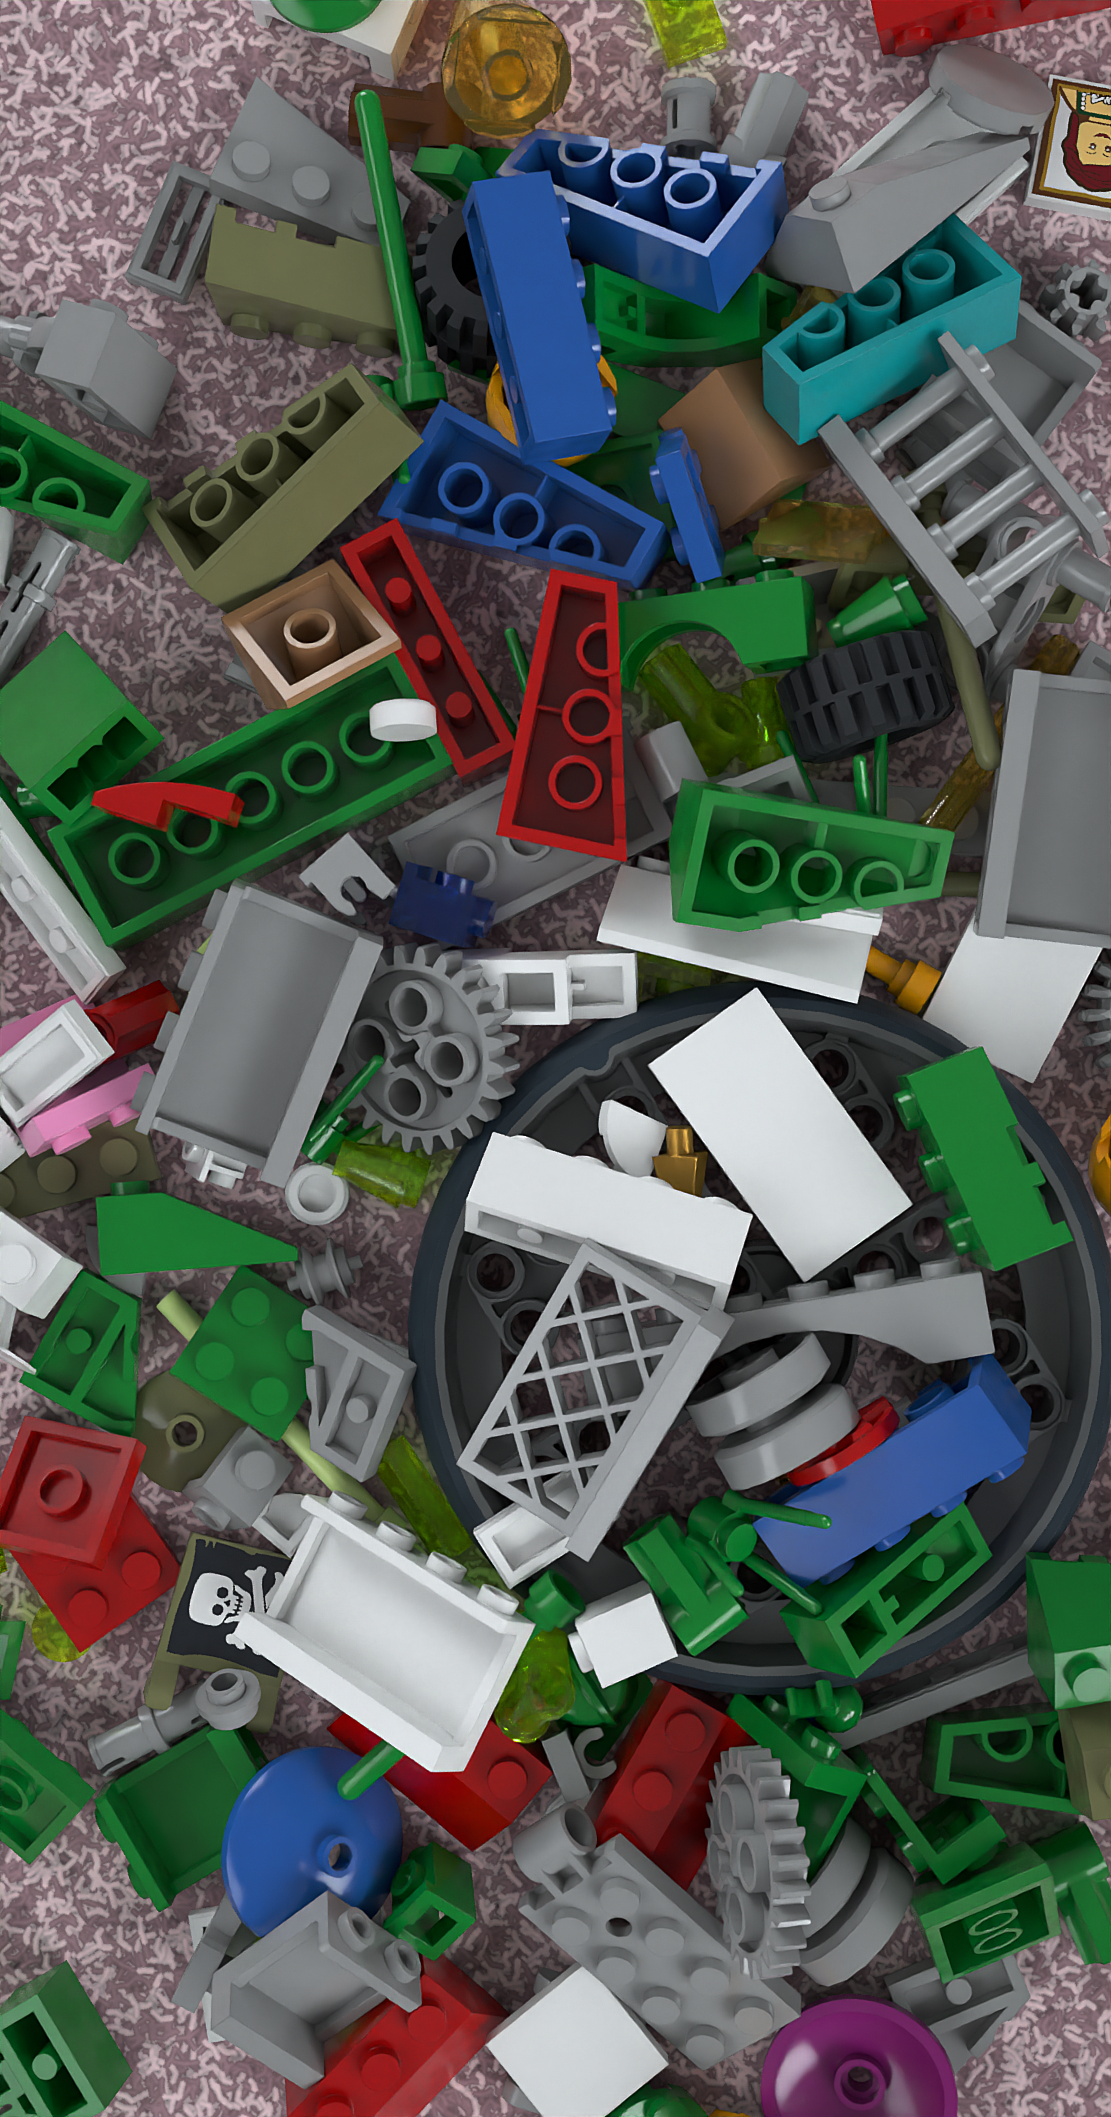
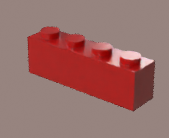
[339,518,515,788]

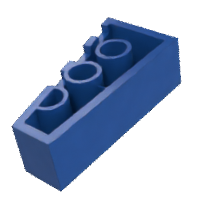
[495,128,790,314]
[377,400,672,593]
[752,1354,1032,1588]

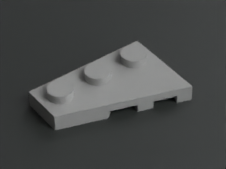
[209,76,411,247]

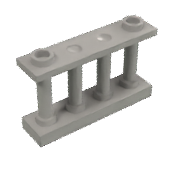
[818,331,1110,649]

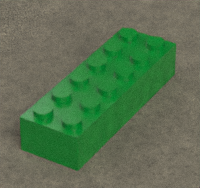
[46,652,457,952]

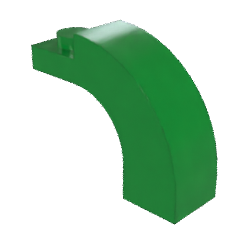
[581,264,797,368]

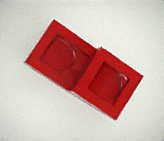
[91,782,244,832]

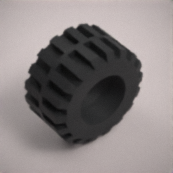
[413,199,573,378]
[776,630,955,764]

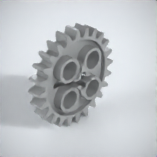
[334,942,520,1154]
[705,1745,811,1980]

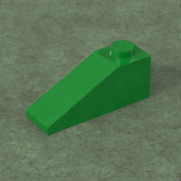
[96,1180,298,1276]
[779,1501,993,1679]

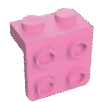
[0,994,155,1158]

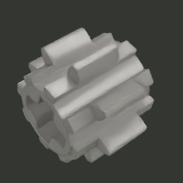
[1038,259,1111,343]

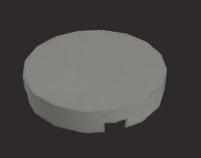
[928,44,1055,135]

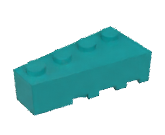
[762,213,1022,445]

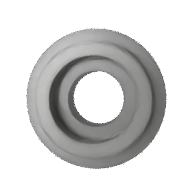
[195,1668,261,1730]

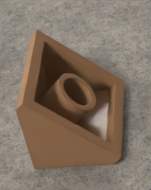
[657,357,831,532]
[221,559,402,709]

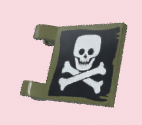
[143,1531,294,1734]

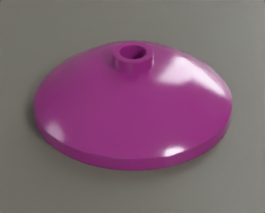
[760,1994,958,2117]

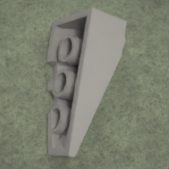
[763,132,1031,294]

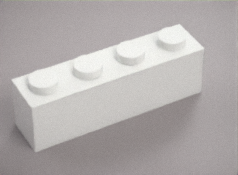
[464,1132,753,1311]

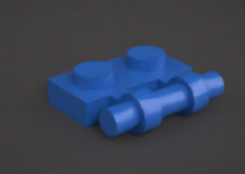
[649,427,726,583]

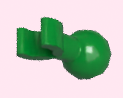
[785,1680,863,1733]

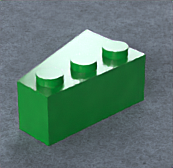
[893,1046,1074,1272]

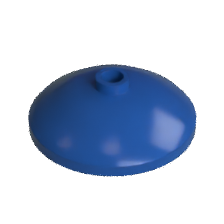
[221,1746,403,1938]

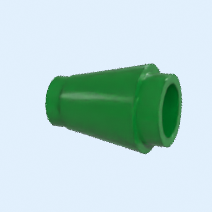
[825,573,928,648]

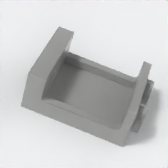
[910,299,1102,491]
[210,1890,422,2090]

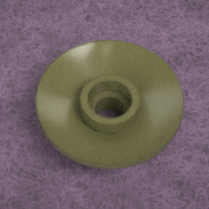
[131,1369,253,1493]

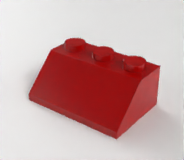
[584,1679,758,1892]
[326,1709,554,1852]
[285,1950,510,2117]

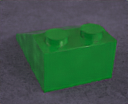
[909,1841,1062,1984]

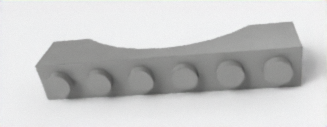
[577,1258,995,1421]

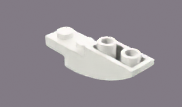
[422,948,639,1025]

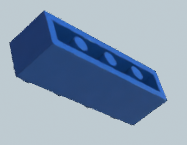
[462,170,616,465]

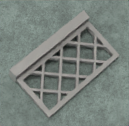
[456,1238,735,1562]

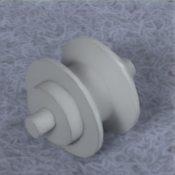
[287,1237,364,1306]

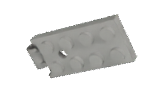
[387,716,709,951]
[513,1802,802,2072]

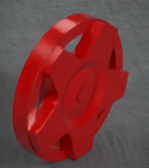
[785,1396,900,1486]

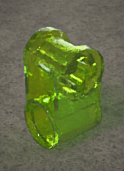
[494,1609,575,1744]

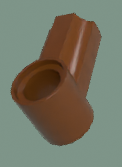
[348,82,478,156]

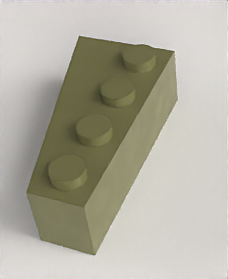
[141,363,424,614]

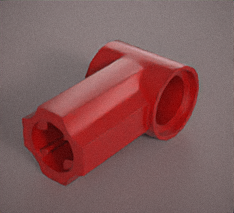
[83,980,180,1079]

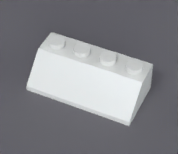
[596,856,873,1004]

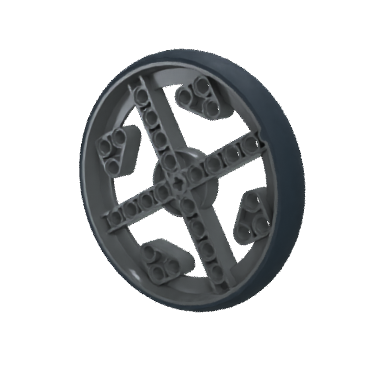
[408,981,1111,1695]

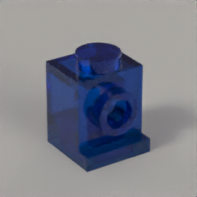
[388,861,497,947]

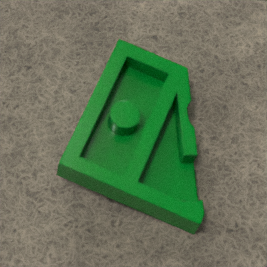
[19,1268,142,1437]

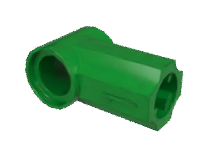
[623,1510,750,1657]
[1028,1821,1111,1965]

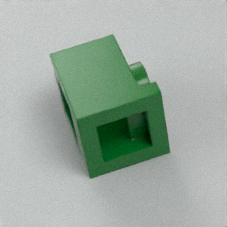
[383,1840,477,1961]

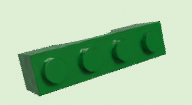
[618,569,819,693]

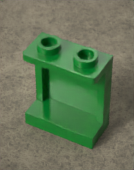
[94,1722,269,1912]

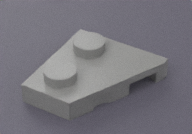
[302,1304,417,1483]
[883,1955,1031,2075]

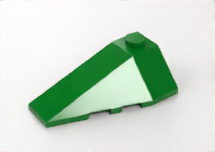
[669,778,955,932]

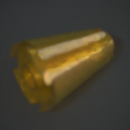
[441,0,572,140]

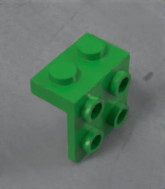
[725,1693,869,1884]
[847,1745,1007,1885]

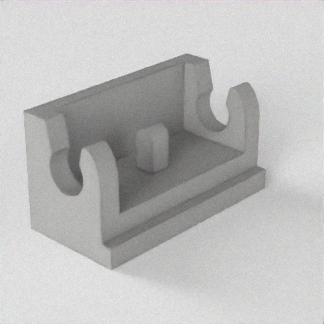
[298,832,405,926]

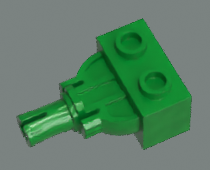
[0,1960,133,2117]

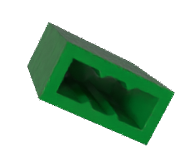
[0,631,165,827]

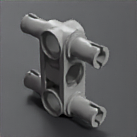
[914,479,1111,703]

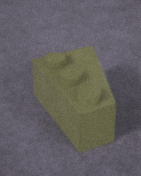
[205,203,414,358]

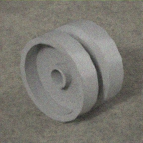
[684,1331,861,1490]
[799,1813,914,1987]

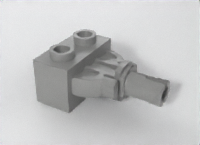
[0,299,177,439]

